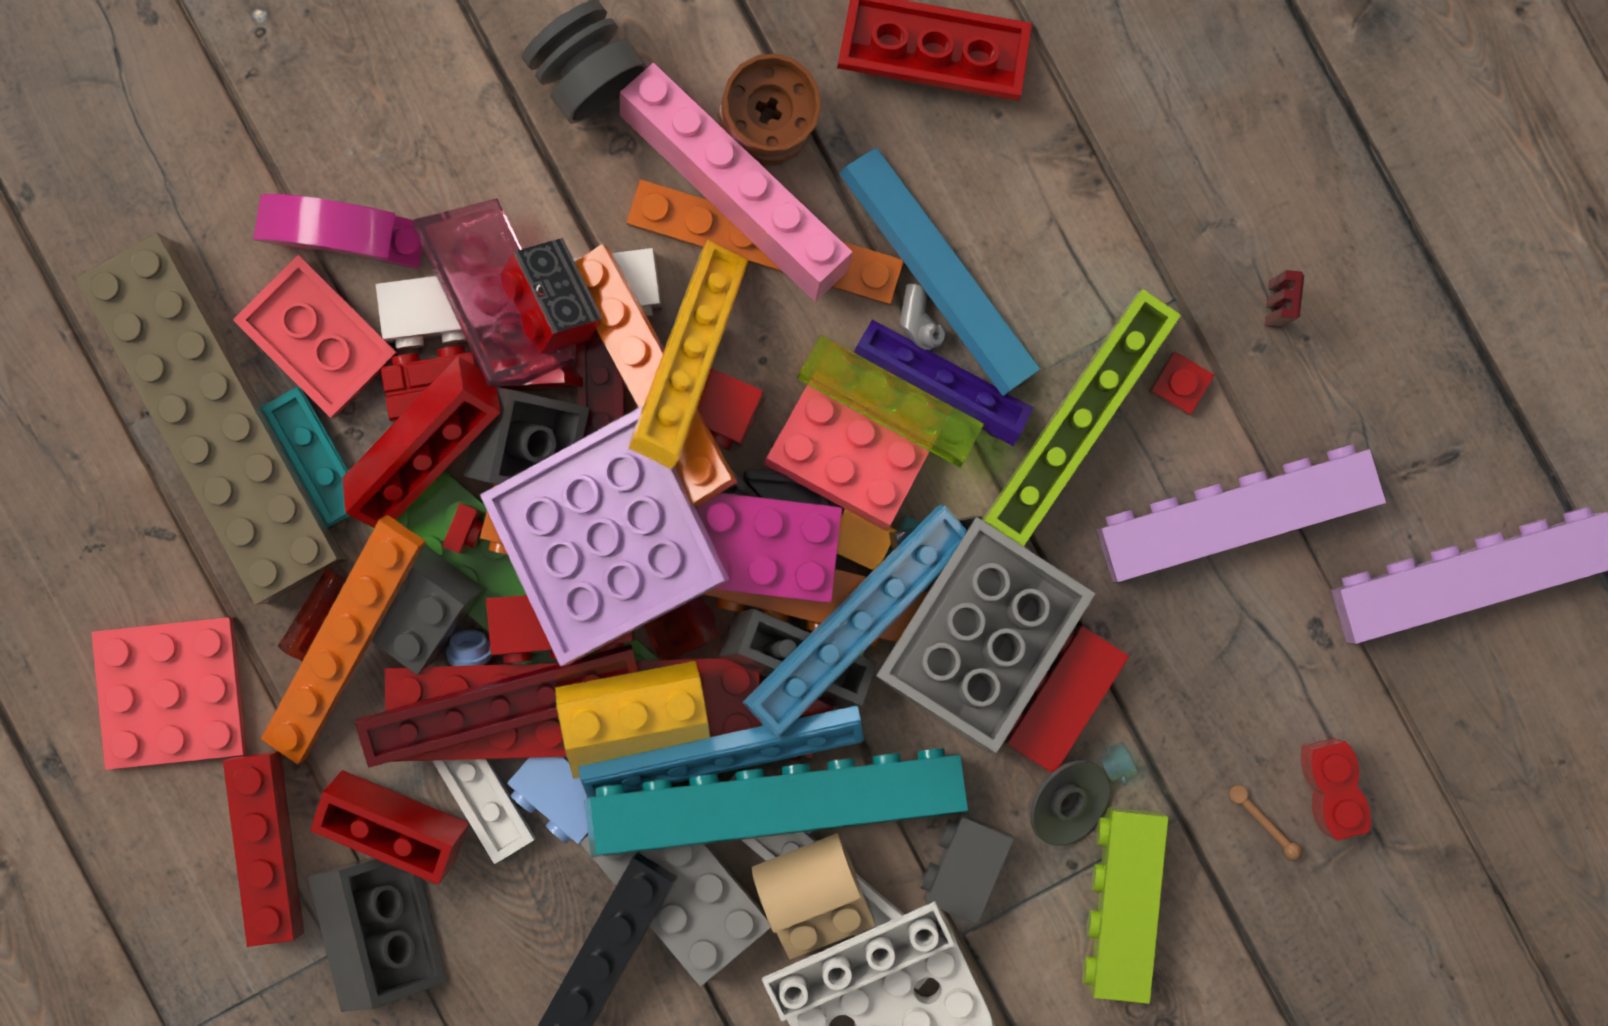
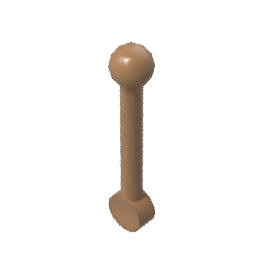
[1228,785,1302,861]

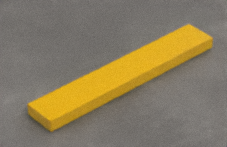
[628,240,749,469]

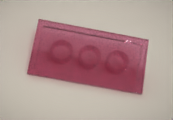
[412,198,574,387]

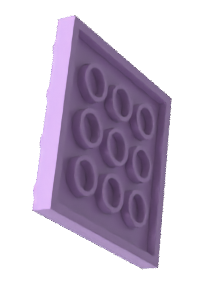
[480,407,730,666]

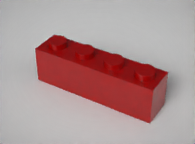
[342,356,501,528]
[223,751,305,947]

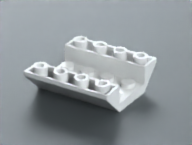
[762,901,995,1026]

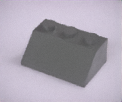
[307,857,447,1012]

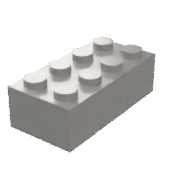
[580,790,771,987]

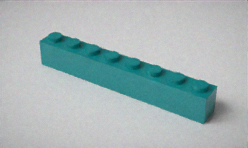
[585,748,968,858]

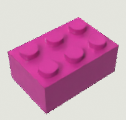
[696,493,842,603]

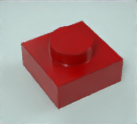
[1149,351,1214,415]
[441,503,484,554]

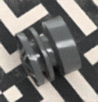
[521,0,647,124]

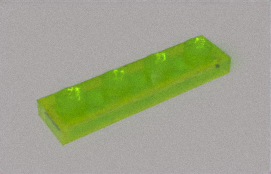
[797,335,984,468]

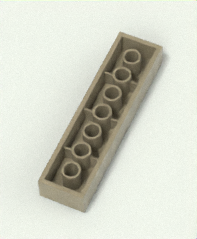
[75,232,347,605]

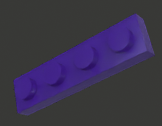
[851,319,1033,446]

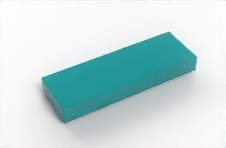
[260,386,351,528]

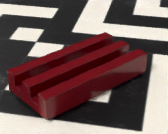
[1264,270,1305,328]

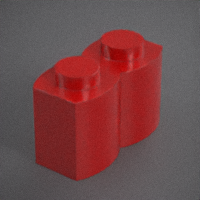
[1301,738,1371,841]

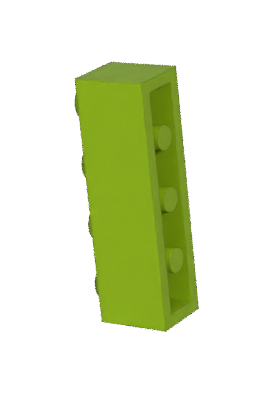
[1082,807,1168,1004]

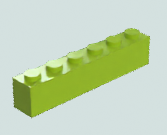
[982,289,1181,547]

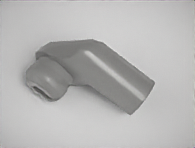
[900,284,945,350]

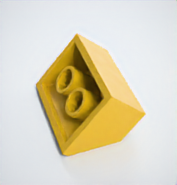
[555,661,710,779]

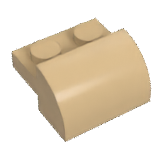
[752,833,876,960]

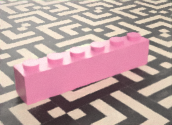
[619,63,853,302]

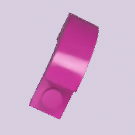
[253,194,426,268]

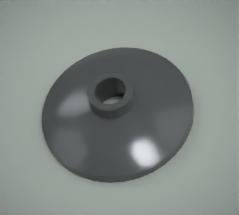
[1030,760,1110,846]

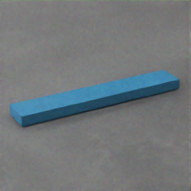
[839,147,1040,396]
[742,505,967,738]
[579,705,864,798]

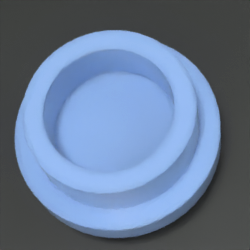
[446,630,493,666]

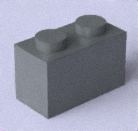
[920,813,1014,925]

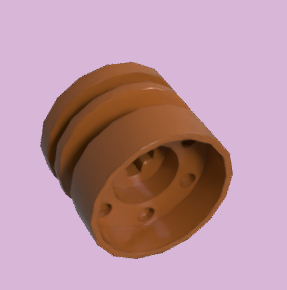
[717,53,821,166]

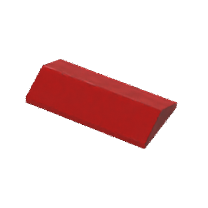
[837,0,1032,101]

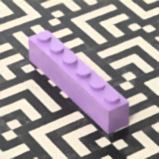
[1096,444,1386,582]
[1331,506,1608,644]

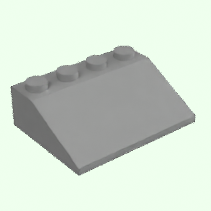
[876,517,1096,754]

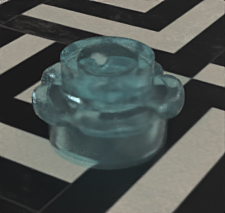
[1099,741,1139,786]

